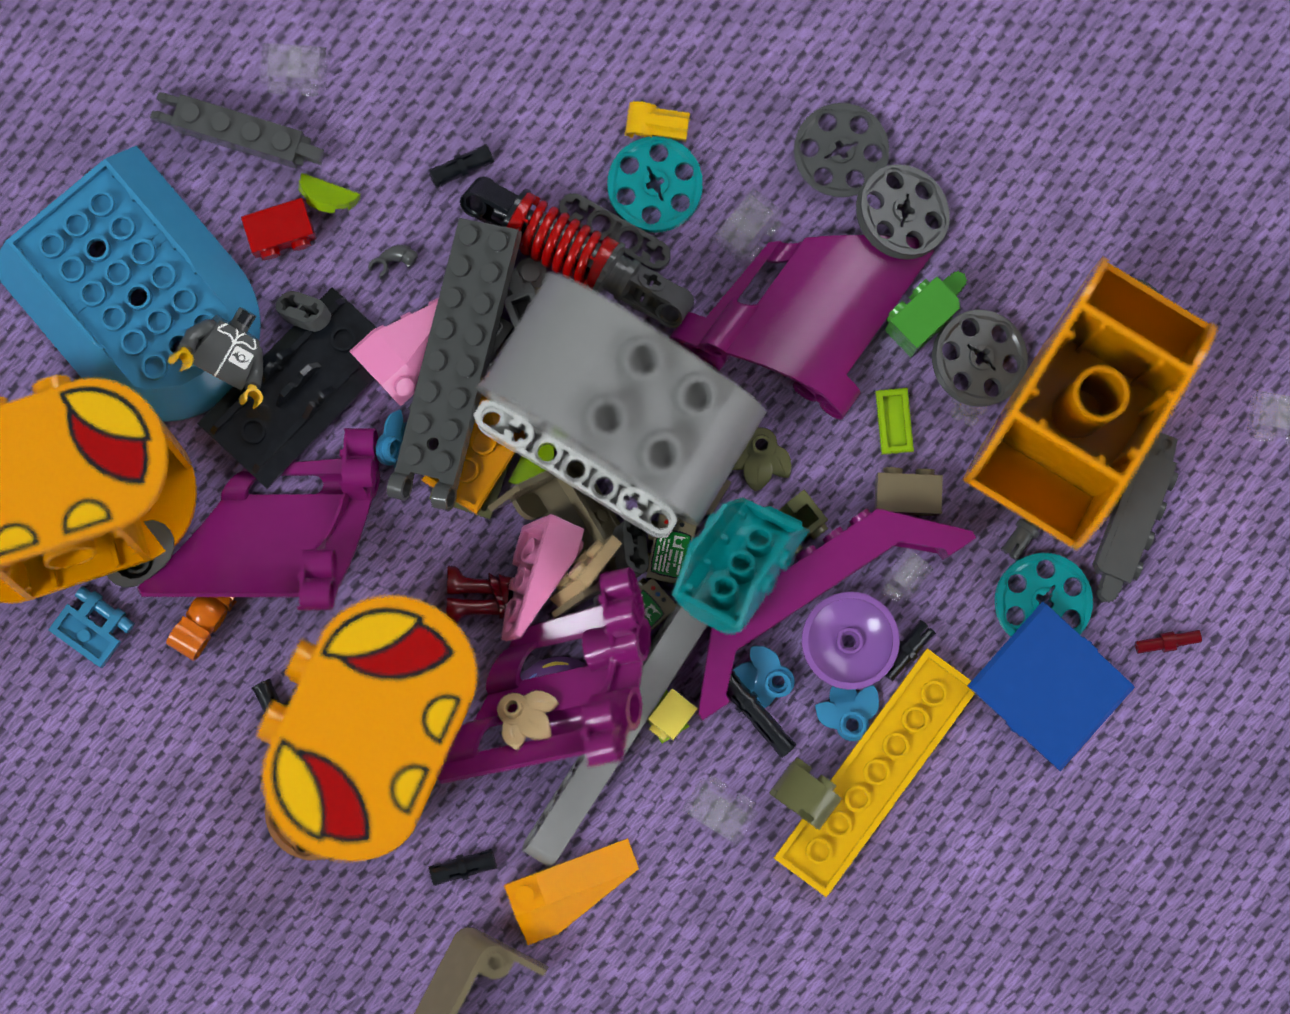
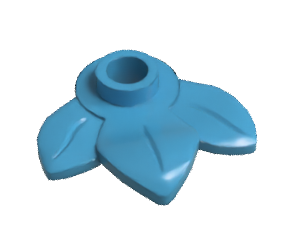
[375,410,407,468]
[731,645,795,708]
[815,685,879,741]

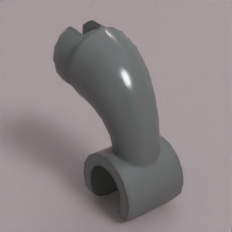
[368,244,418,279]

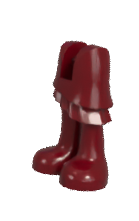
[446,566,515,625]

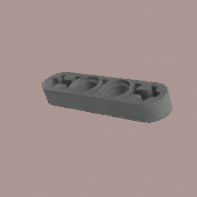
[559,193,671,271]

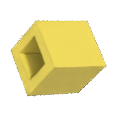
[647,689,698,741]

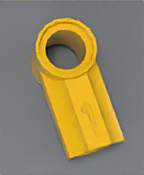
[625,101,690,142]

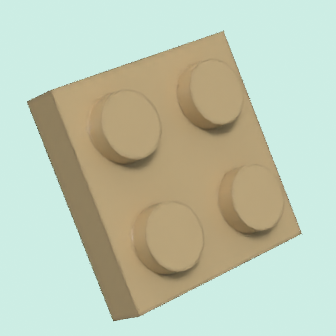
[550,535,622,607]

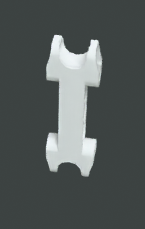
[474,401,678,538]

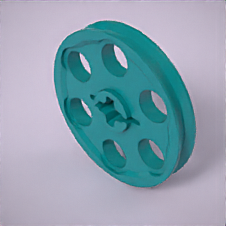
[607,136,703,233]
[994,553,1093,637]

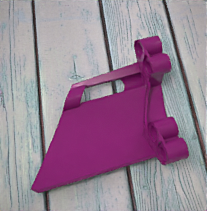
[669,235,934,420]
[137,428,380,610]

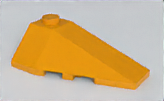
[504,838,639,945]

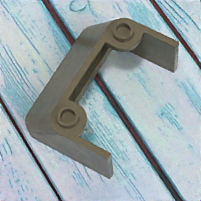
[488,462,620,618]
[414,927,549,1014]

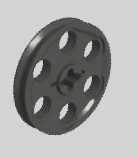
[794,103,889,197]
[856,164,950,259]
[932,310,1028,407]

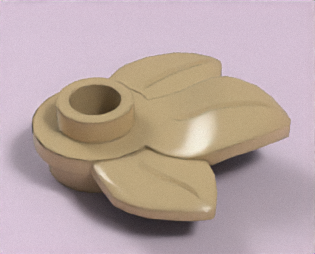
[497,690,558,750]

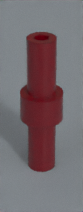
[1135,630,1202,654]

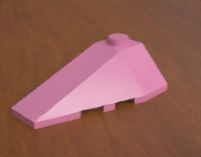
[349,298,439,406]
[501,514,584,642]

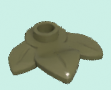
[732,427,792,491]

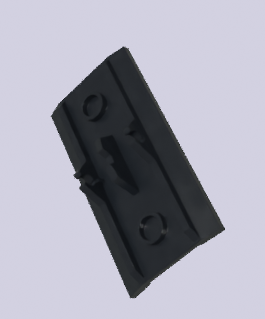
[197,287,377,489]

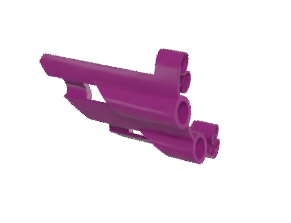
[436,567,652,784]

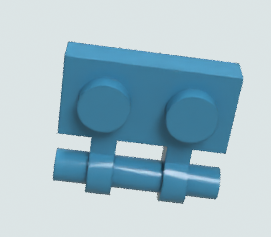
[48,586,135,668]

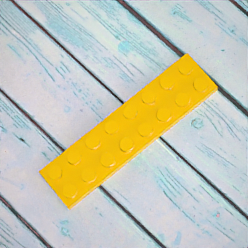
[773,648,975,897]

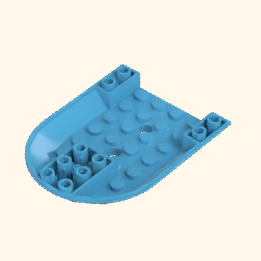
[0,146,261,422]

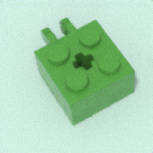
[885,271,968,357]

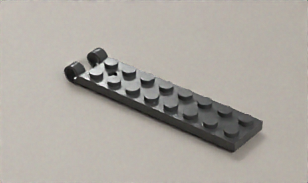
[387,218,522,511]

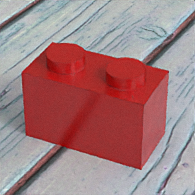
[241,198,317,261]

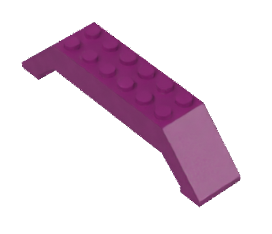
[697,508,976,721]

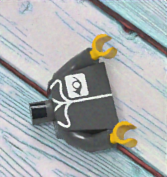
[168,307,263,409]

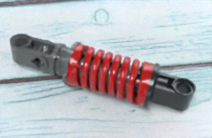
[460,177,694,328]

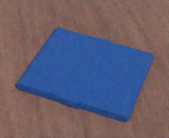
[968,601,1135,771]

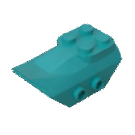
[672,497,810,634]

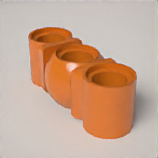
[166,597,237,661]

